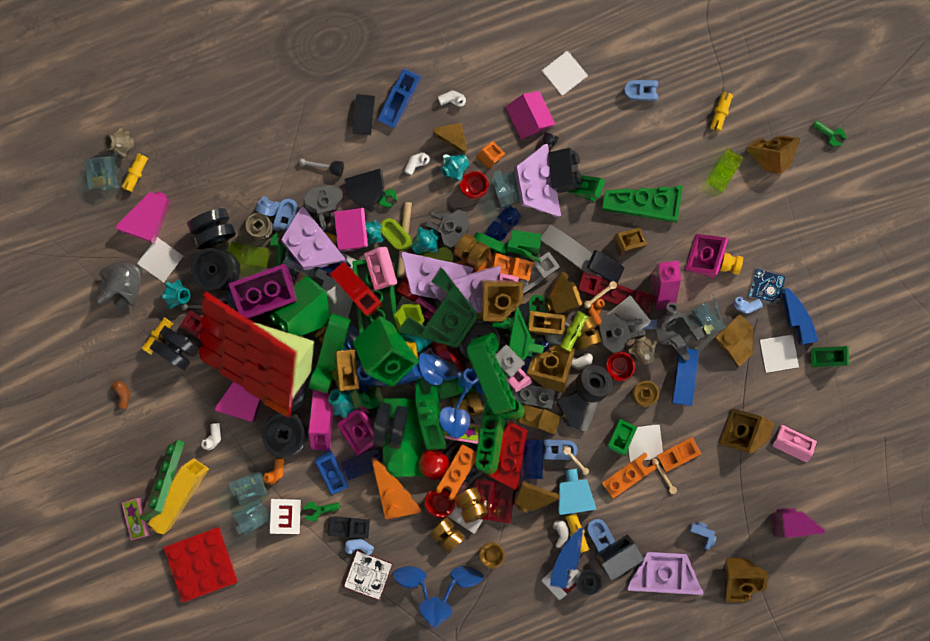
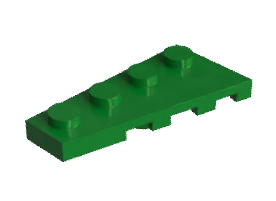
[602,185,683,223]
[140,440,185,522]

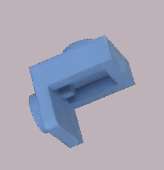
[688,521,717,550]

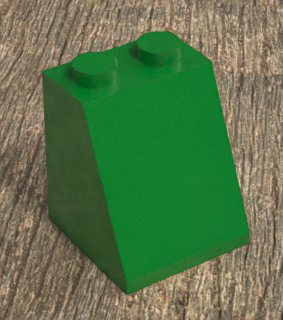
[268,276,330,337]
[353,316,419,387]

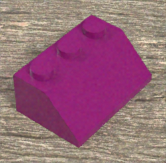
[229,264,297,319]
[771,508,825,538]

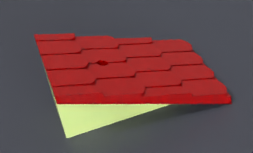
[199,292,314,417]

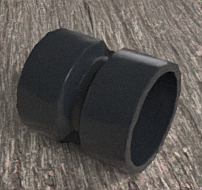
[575,568,602,595]

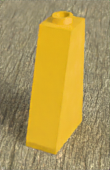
[148,458,209,535]

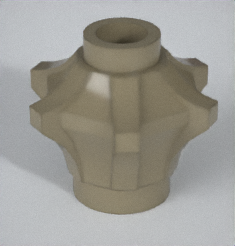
[104,128,134,158]
[628,335,658,365]

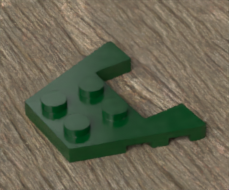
[398,267,479,348]

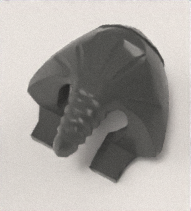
[96,261,143,310]
[656,303,705,361]

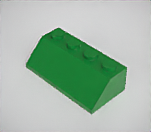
[383,398,423,477]

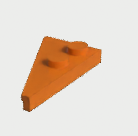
[373,459,422,520]

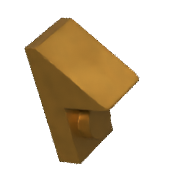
[332,350,359,391]
[519,404,561,435]

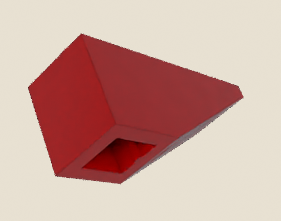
[330,262,382,318]

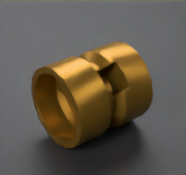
[454,234,490,268]
[570,316,602,350]
[631,381,659,407]
[451,390,484,416]
[454,488,488,524]
[429,517,465,554]
[479,542,505,568]

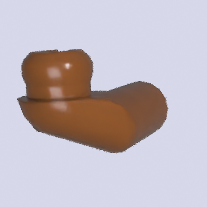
[112,381,130,409]

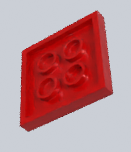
[164,527,239,603]

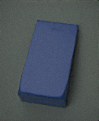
[315,450,349,495]

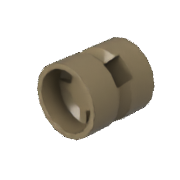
[245,212,273,241]

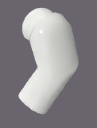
[438,91,466,107]
[404,153,430,175]
[571,353,593,370]
[201,423,221,450]
[553,520,570,549]

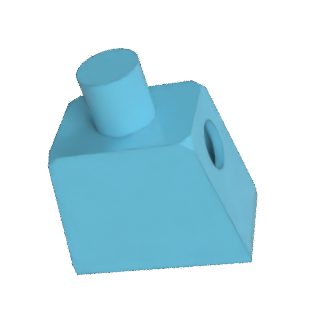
[558,469,596,515]

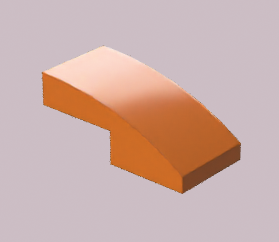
[490,253,533,281]
[657,437,702,472]

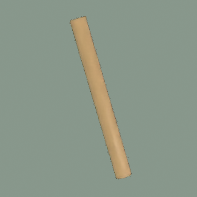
[397,202,412,278]

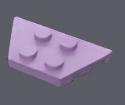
[514,144,561,217]
[281,206,346,270]
[400,252,473,300]
[429,266,501,313]
[627,552,703,595]

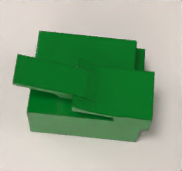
[507,230,542,263]

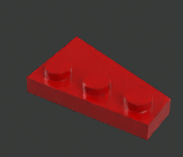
[482,421,527,491]

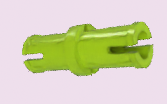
[560,311,588,351]

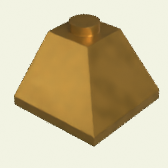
[719,408,775,454]
[515,482,561,513]

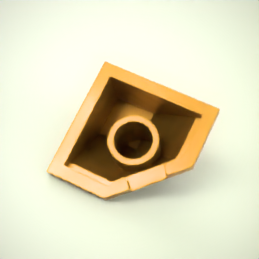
[747,135,800,174]
[545,272,582,315]
[481,280,523,321]
[712,314,753,367]
[527,345,575,393]
[724,558,769,602]

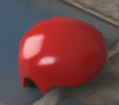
[459,171,489,200]
[606,351,635,381]
[418,449,449,480]
[425,489,455,518]

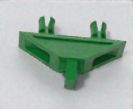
[492,307,544,378]
[416,377,446,451]

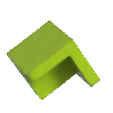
[394,304,425,333]

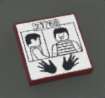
[343,550,393,601]

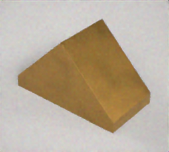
[433,122,467,155]
[613,227,647,256]
[528,311,566,335]

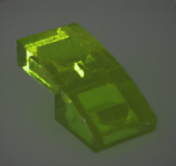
[707,148,744,193]
[228,242,270,268]

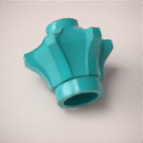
[440,153,470,181]
[364,220,384,248]
[411,227,439,256]
[161,280,190,309]
[329,389,356,418]

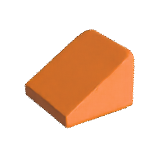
[477,141,506,169]

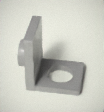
[496,345,525,379]

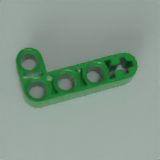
[309,313,351,394]
[467,333,516,415]
[476,399,525,475]

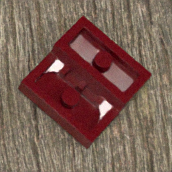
[474,479,516,524]

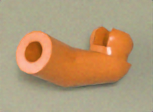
[588,298,605,327]
[263,459,284,485]

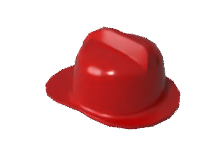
[432,341,466,372]

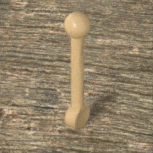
[584,281,617,308]
[562,446,589,475]
[652,458,677,494]

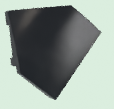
[345,168,386,213]
[556,390,599,433]

